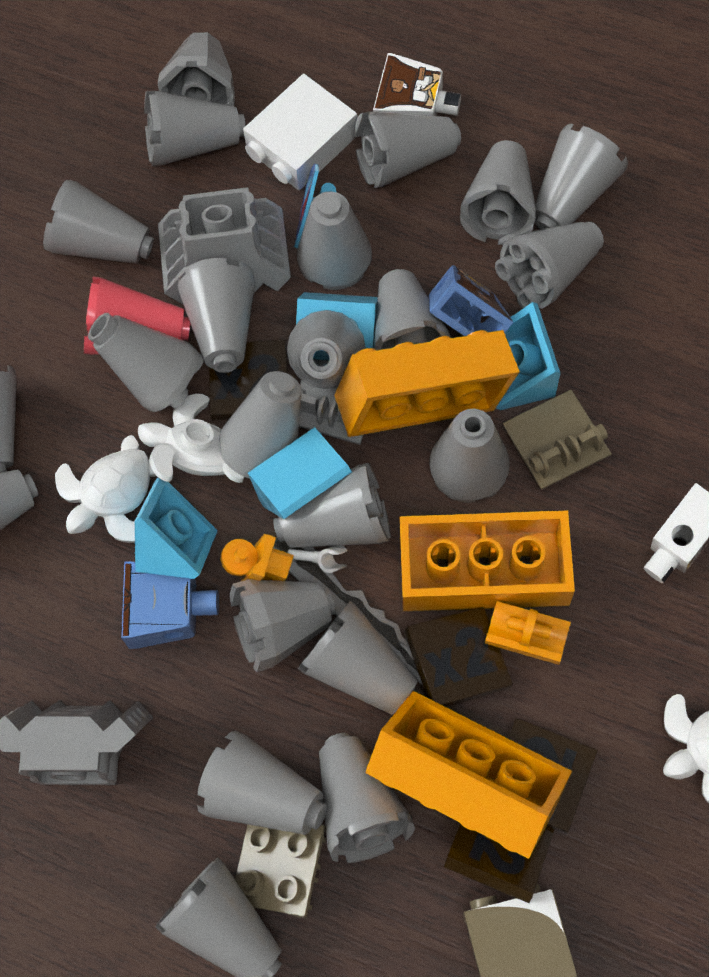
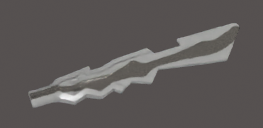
[273,538,423,686]

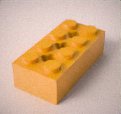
[334,330,520,437]
[400,510,575,611]
[365,691,572,859]

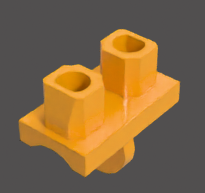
[220,534,294,582]
[485,601,571,665]

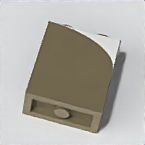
[463,884,577,977]

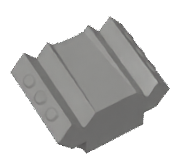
[158,187,291,304]
[0,700,154,785]

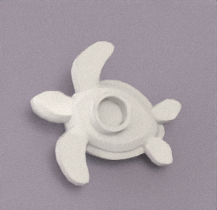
[138,394,244,483]
[55,435,156,543]
[663,694,709,803]

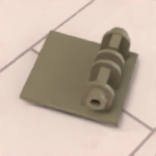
[502,390,612,490]
[235,824,326,919]

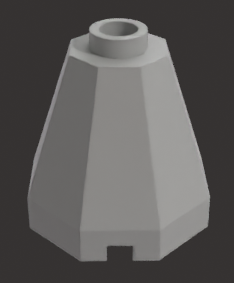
[158,32,235,106]
[229,579,336,672]

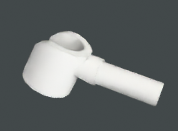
[288,546,347,573]

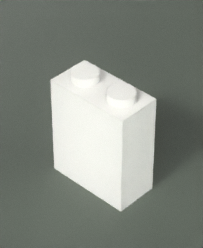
[243,73,357,191]

